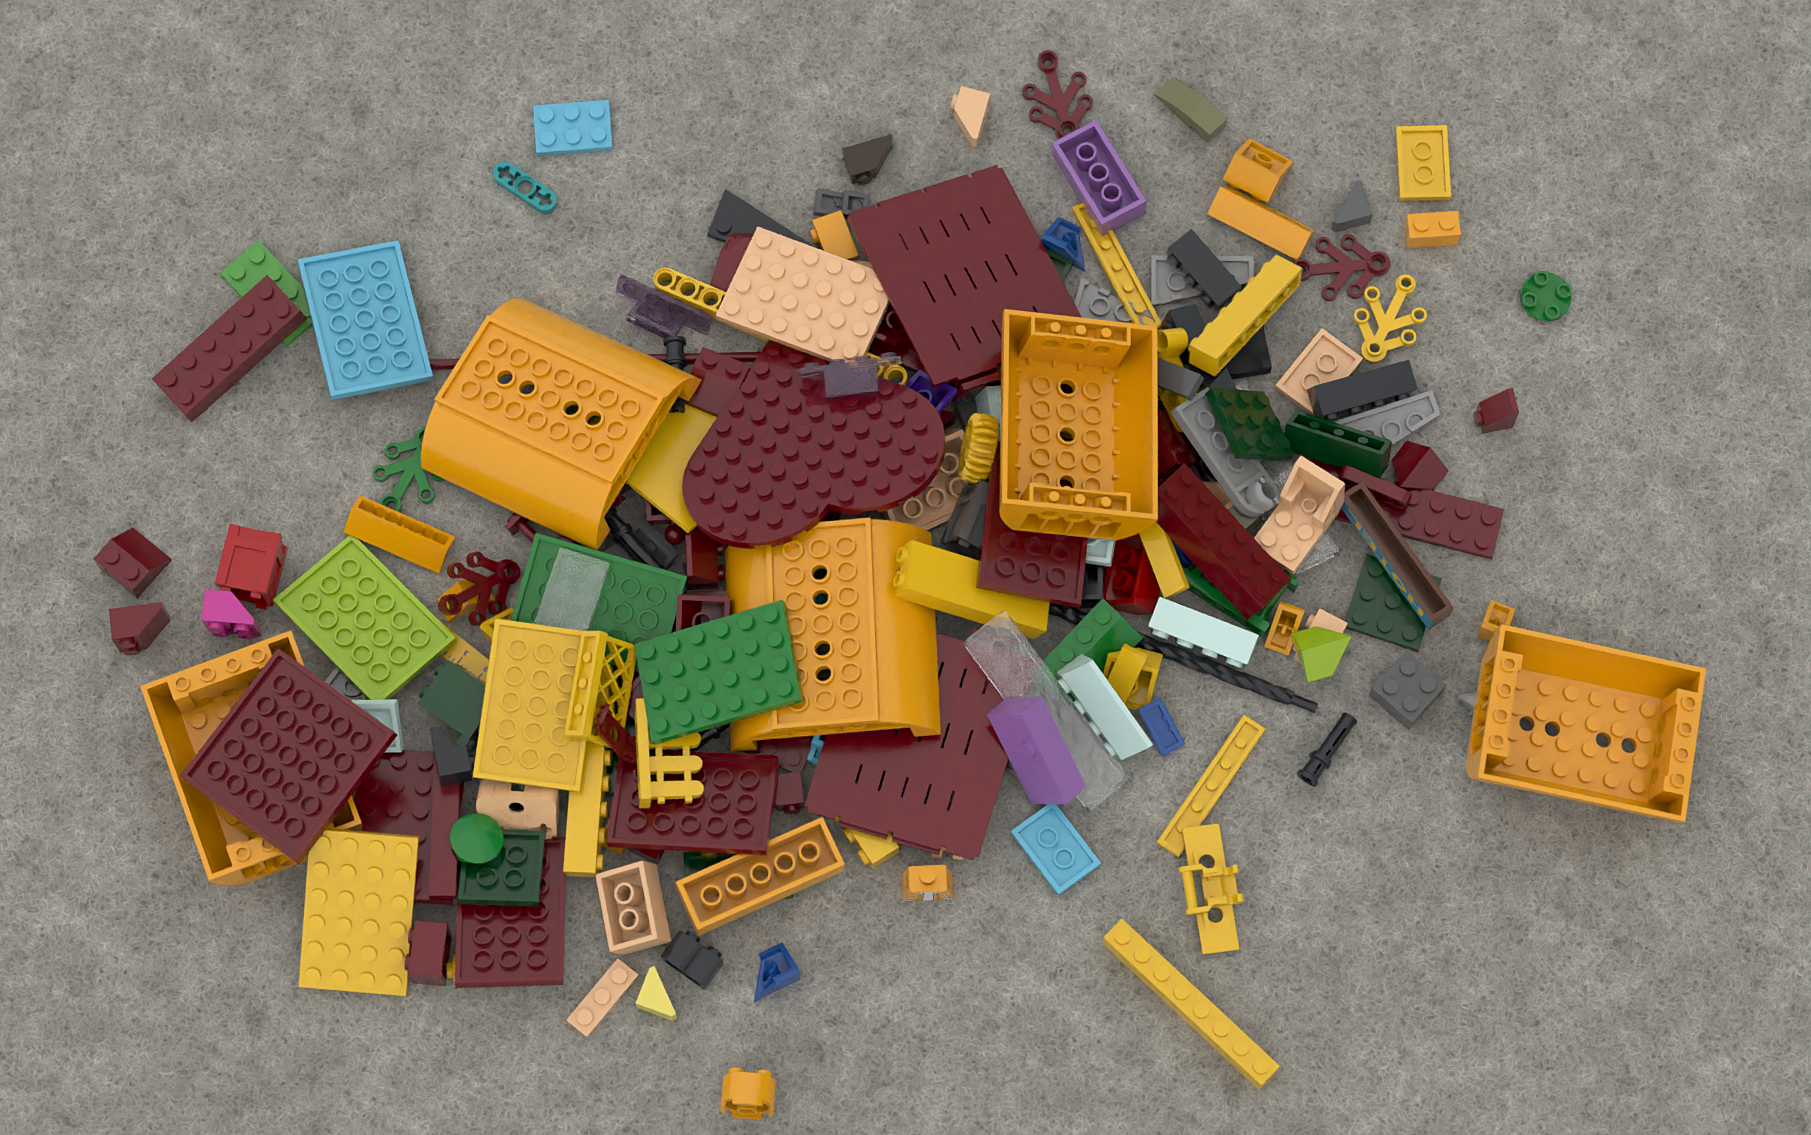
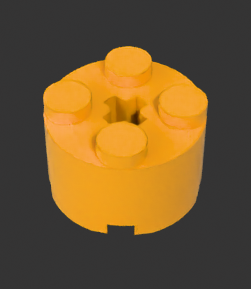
[720,1068,777,1120]

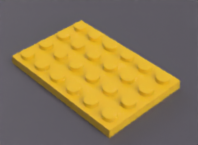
[472,619,586,792]
[299,828,419,996]

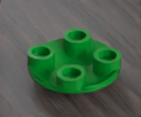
[1520,271,1572,322]
[450,813,504,864]

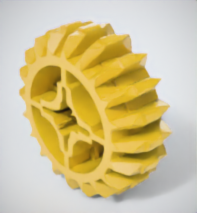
[958,413,999,484]

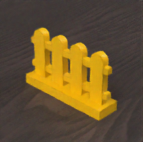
[634,699,704,808]

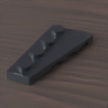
[707,189,812,246]

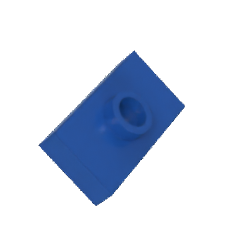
[1136,698,1185,756]

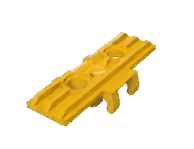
[1178,823,1244,955]

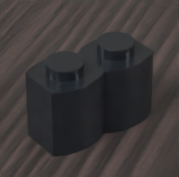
[661,930,724,990]

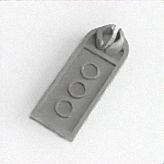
[1170,387,1280,517]

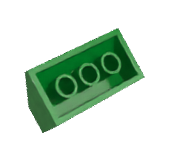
[1033,598,1143,714]

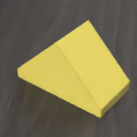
[636,966,677,1021]

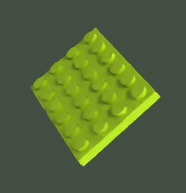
[273,535,457,700]

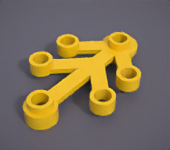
[1353,274,1427,363]

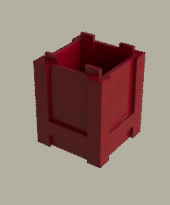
[1158,407,1200,487]

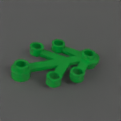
[373,427,444,512]

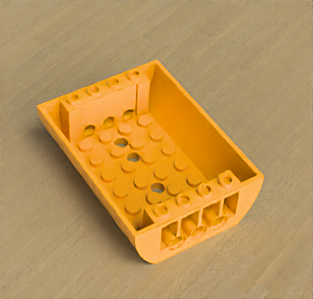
[1465,624,1706,823]
[140,630,362,886]

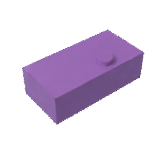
[1052,120,1146,236]
[987,697,1086,804]

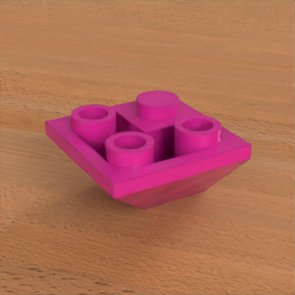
[201,589,262,640]

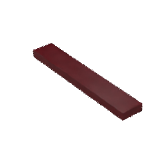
[429,755,460,899]

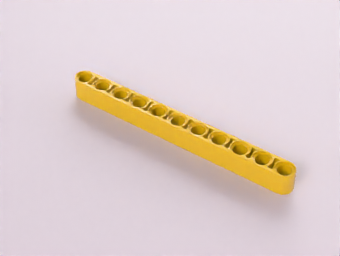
[653,268,908,386]

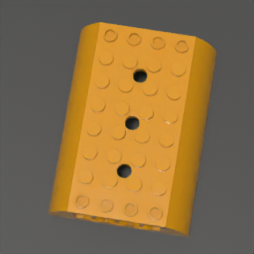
[1000,309,1158,541]

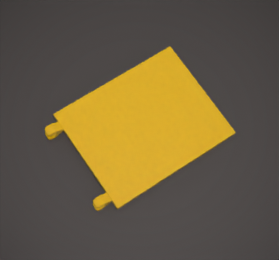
[571,404,717,533]

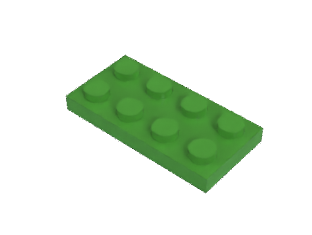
[220,240,313,347]

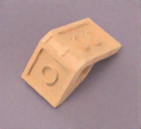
[1254,456,1345,575]

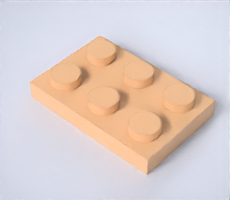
[1275,328,1363,415]

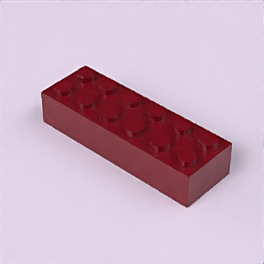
[152,275,307,422]
[1156,463,1292,620]

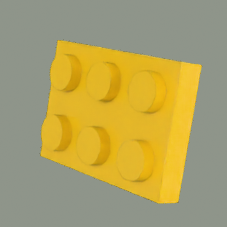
[1395,125,1451,201]

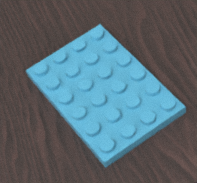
[298,240,433,400]

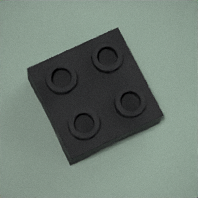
[1225,325,1272,379]

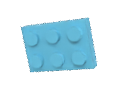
[533,100,613,156]
[1010,804,1101,896]

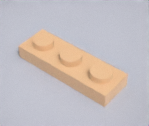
[566,958,639,1038]

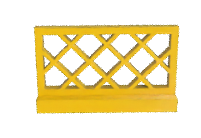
[564,631,637,748]

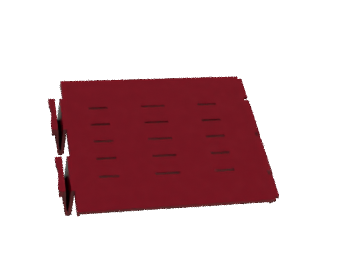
[847,165,1082,402]
[804,617,1037,861]

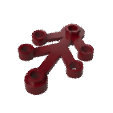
[1022,50,1093,139]
[1293,234,1390,302]
[438,551,520,626]

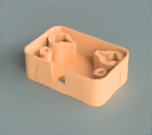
[476,779,560,840]

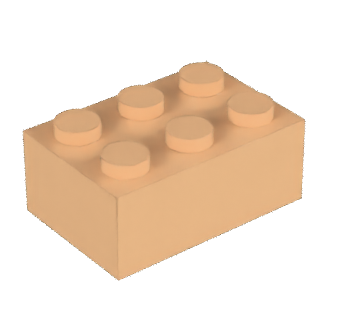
[595,861,671,955]

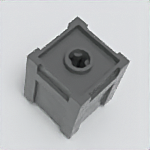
[940,480,988,561]

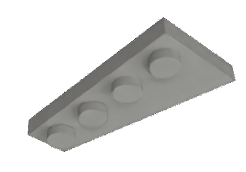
[1151,255,1254,307]
[1335,390,1440,445]

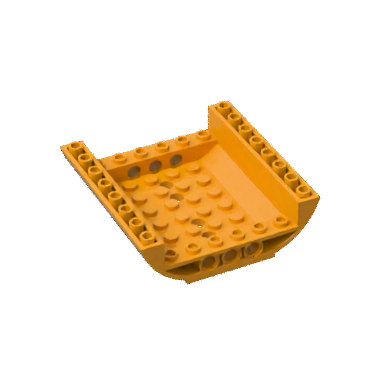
[421,298,702,550]
[725,518,941,752]

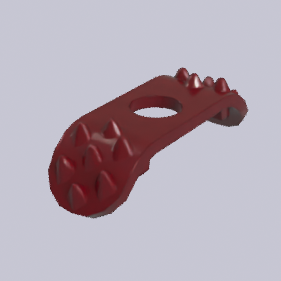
[594,703,637,764]

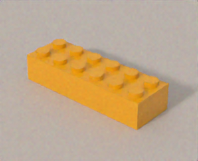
[676,817,845,936]

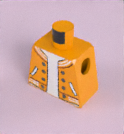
[902,865,954,902]

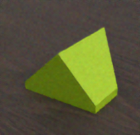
[1291,626,1352,684]

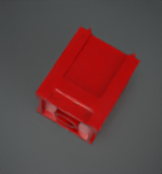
[215,524,288,610]

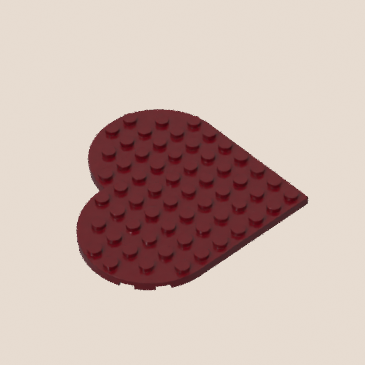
[682,340,946,549]

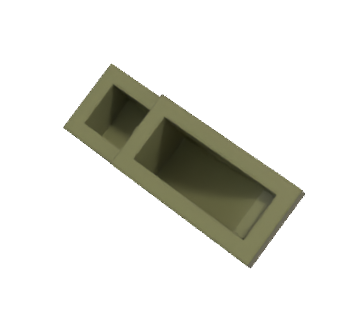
[1154,78,1228,143]

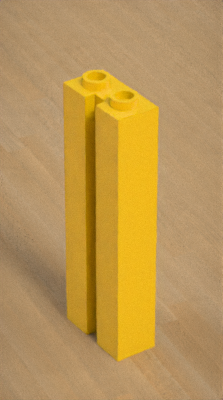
[893,540,1049,639]

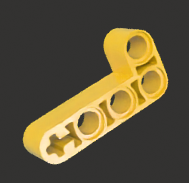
[1157,328,1197,432]

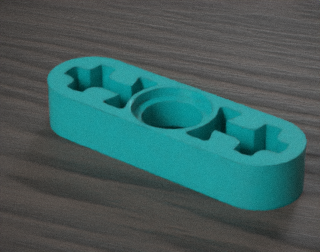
[493,161,557,214]

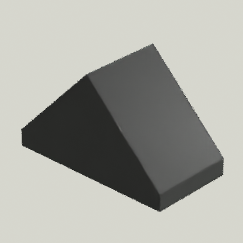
[1331,180,1373,232]

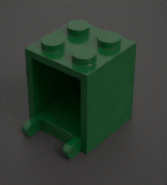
[418,660,486,751]

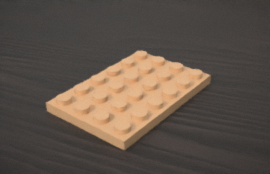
[716,227,890,372]

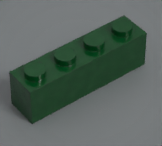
[1284,410,1392,479]

